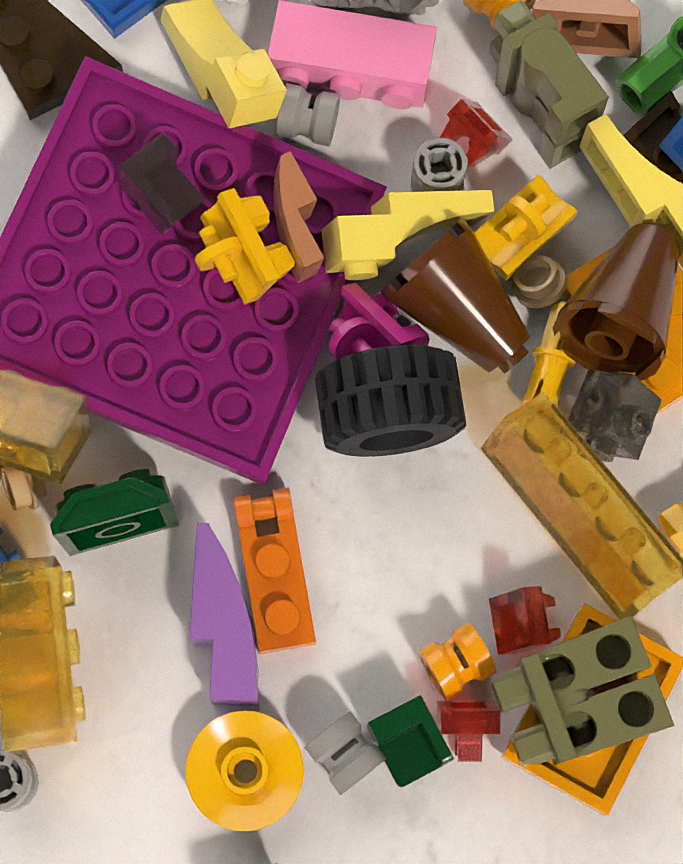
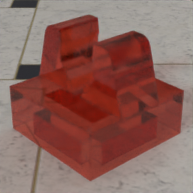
[440,99,513,167]
[489,586,561,655]
[437,700,501,762]

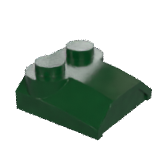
[50,469,179,556]

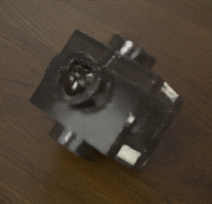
[564,370,662,462]

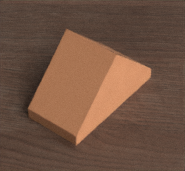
[532,0,643,58]

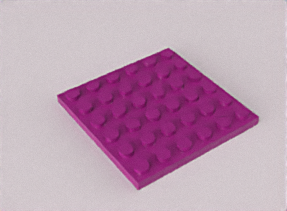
[0,56,387,485]

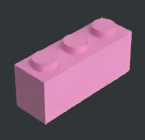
[268,0,437,109]

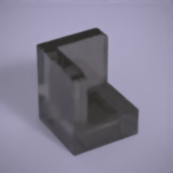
[119,132,203,234]

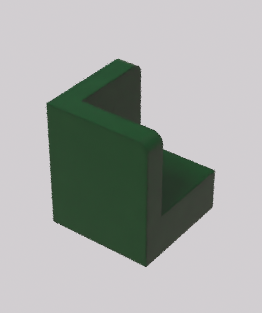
[367,695,454,788]

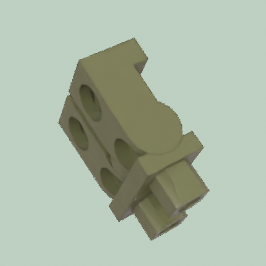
[489,0,609,169]
[491,615,675,766]

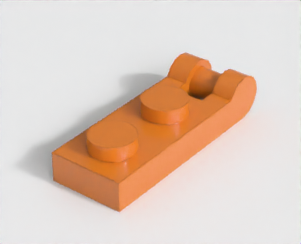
[233,487,316,655]

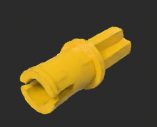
[522,301,575,413]

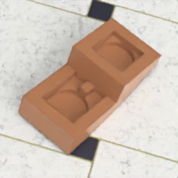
[273,151,324,283]

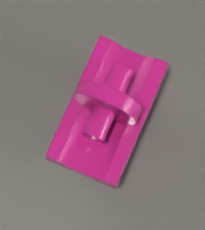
[329,283,430,360]

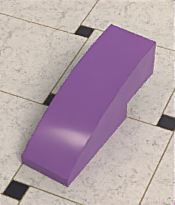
[189,523,259,706]

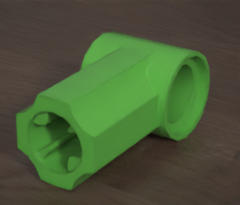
[614,16,683,115]

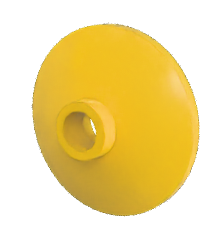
[185,711,304,831]

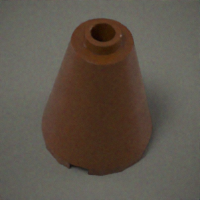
[380,218,530,374]
[553,223,680,381]

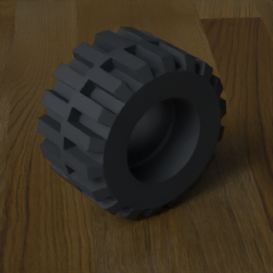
[315,345,466,457]

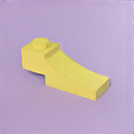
[161,0,287,128]
[579,114,683,269]
[321,190,494,280]

